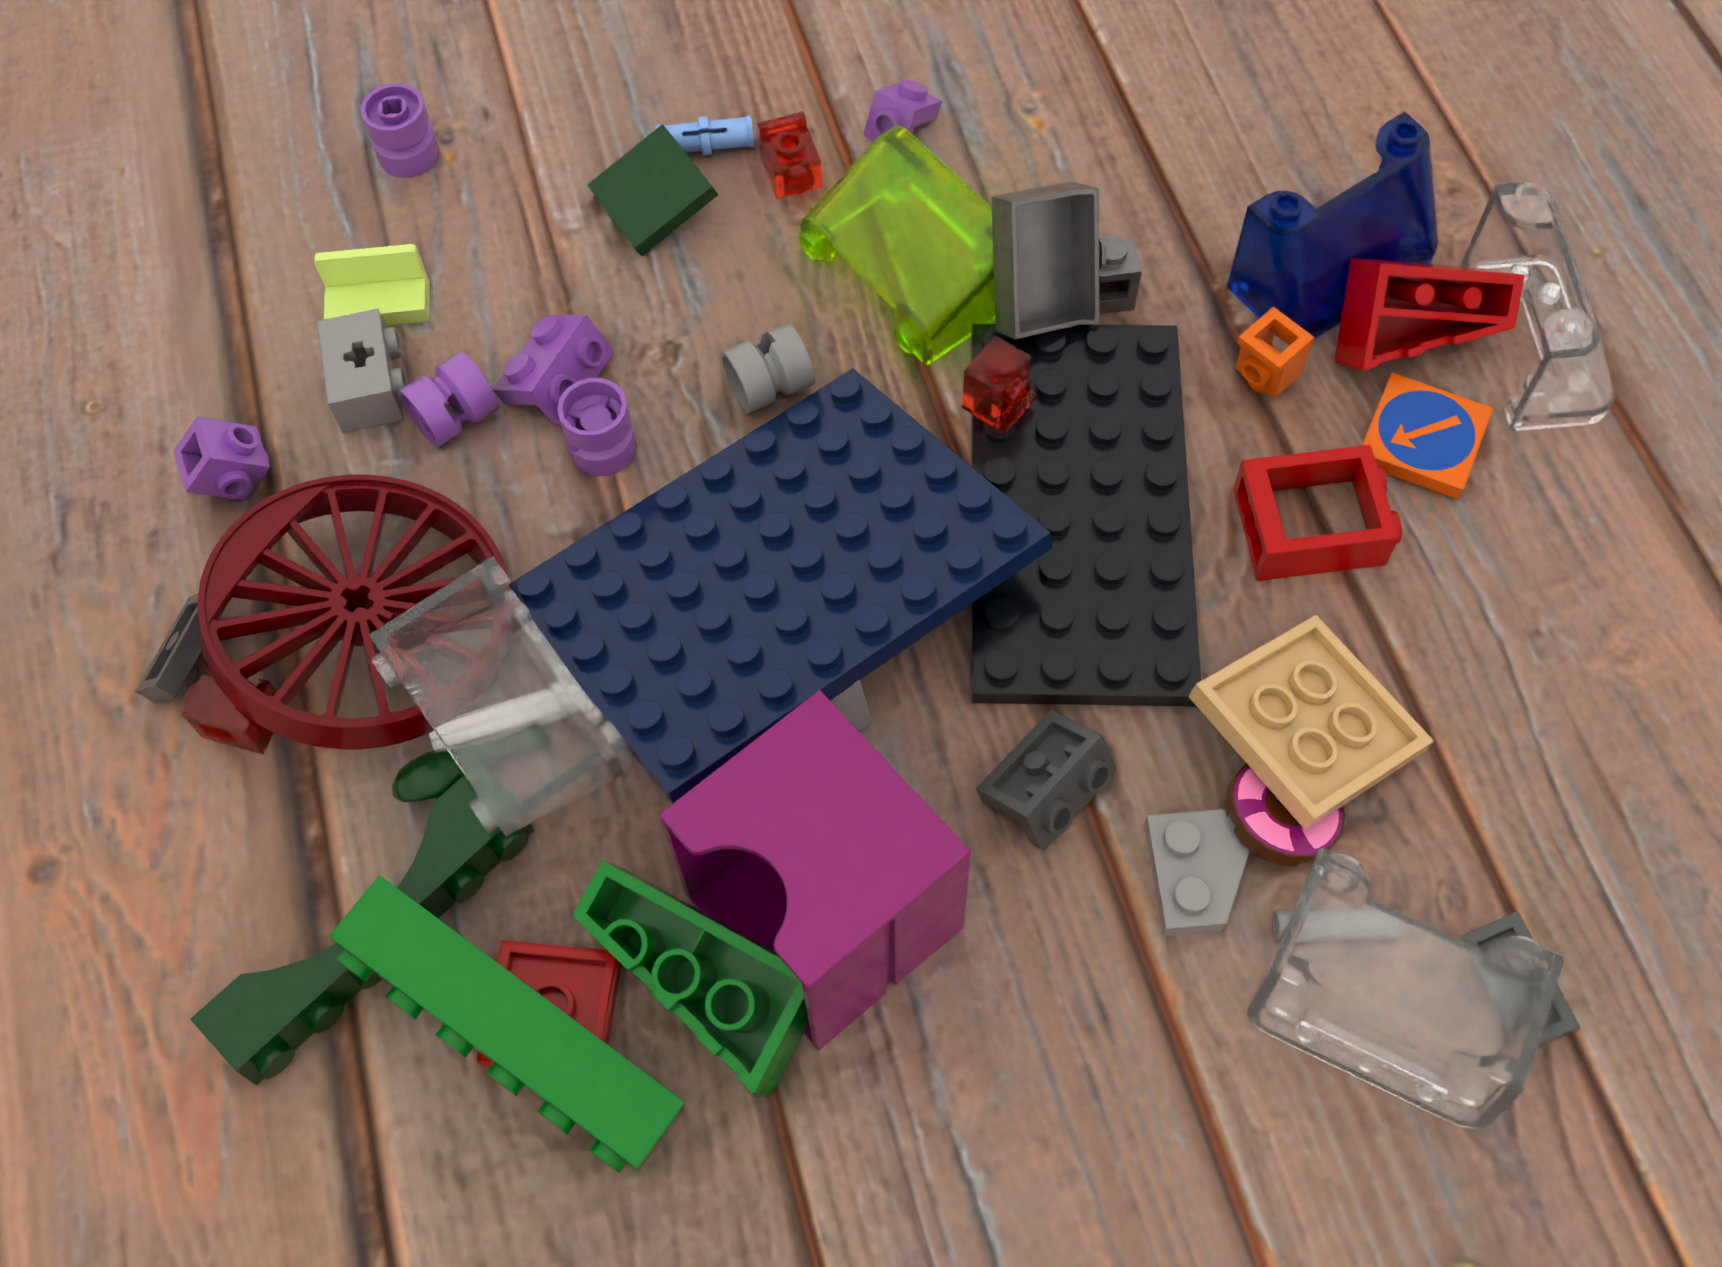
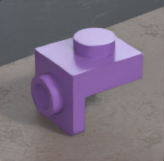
[864,80,942,154]

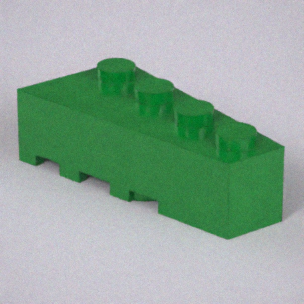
[572,860,809,1094]

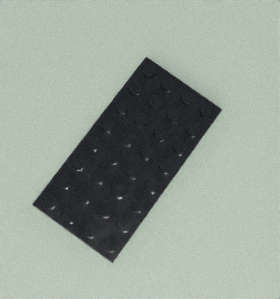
[971,324,1201,707]

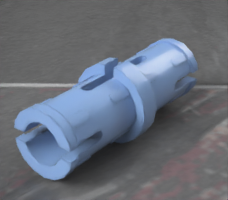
[656,115,755,156]

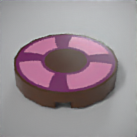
[1224,763,1346,867]

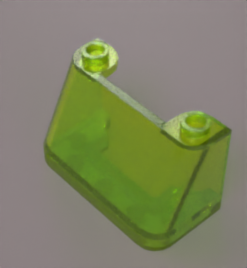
[798,125,995,366]

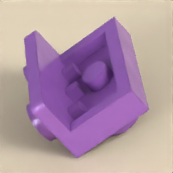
[493,315,614,425]

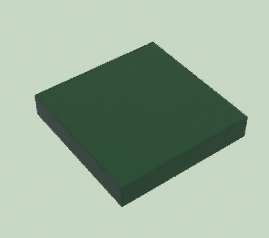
[587,124,718,256]

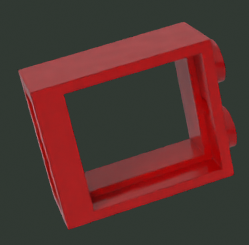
[1233,445,1402,581]

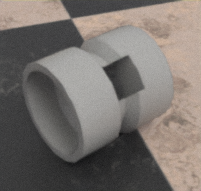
[720,323,815,414]

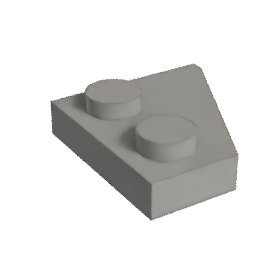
[1144,809,1250,936]

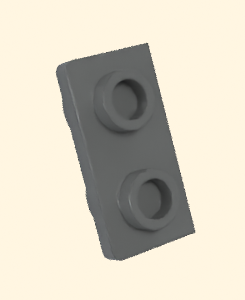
[976,710,1116,850]

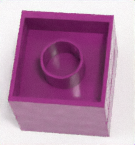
[659,690,971,1051]

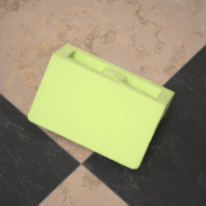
[314,244,430,326]

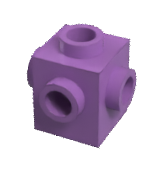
[173,416,270,500]

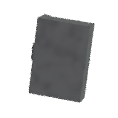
[991,181,1106,339]

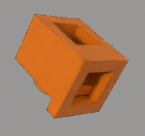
[1235,306,1315,399]

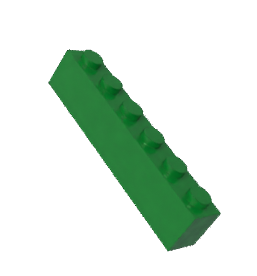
[329,875,685,1173]

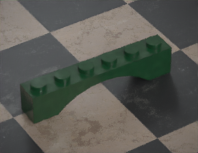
[190,764,535,1086]

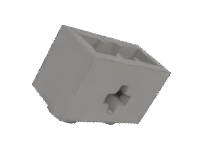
[317,308,407,434]

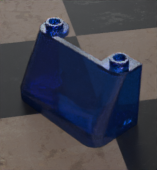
[1227,111,1438,339]

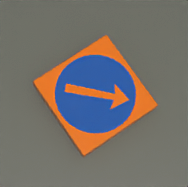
[1362,372,1494,500]

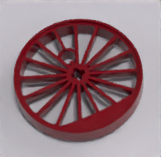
[198,474,513,750]

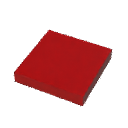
[477,940,622,1066]

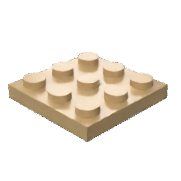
[1188,615,1434,830]

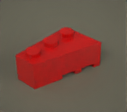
[1334,258,1525,371]

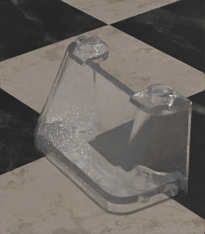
[1460,182,1615,431]
[369,556,634,836]
[1247,847,1565,1129]

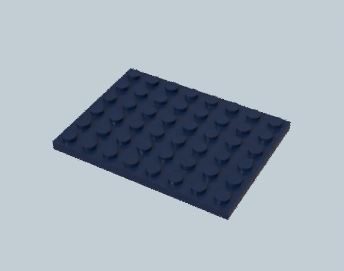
[509,368,1053,804]

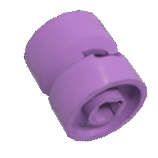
[360,83,440,178]
[398,352,499,448]
[557,378,637,476]

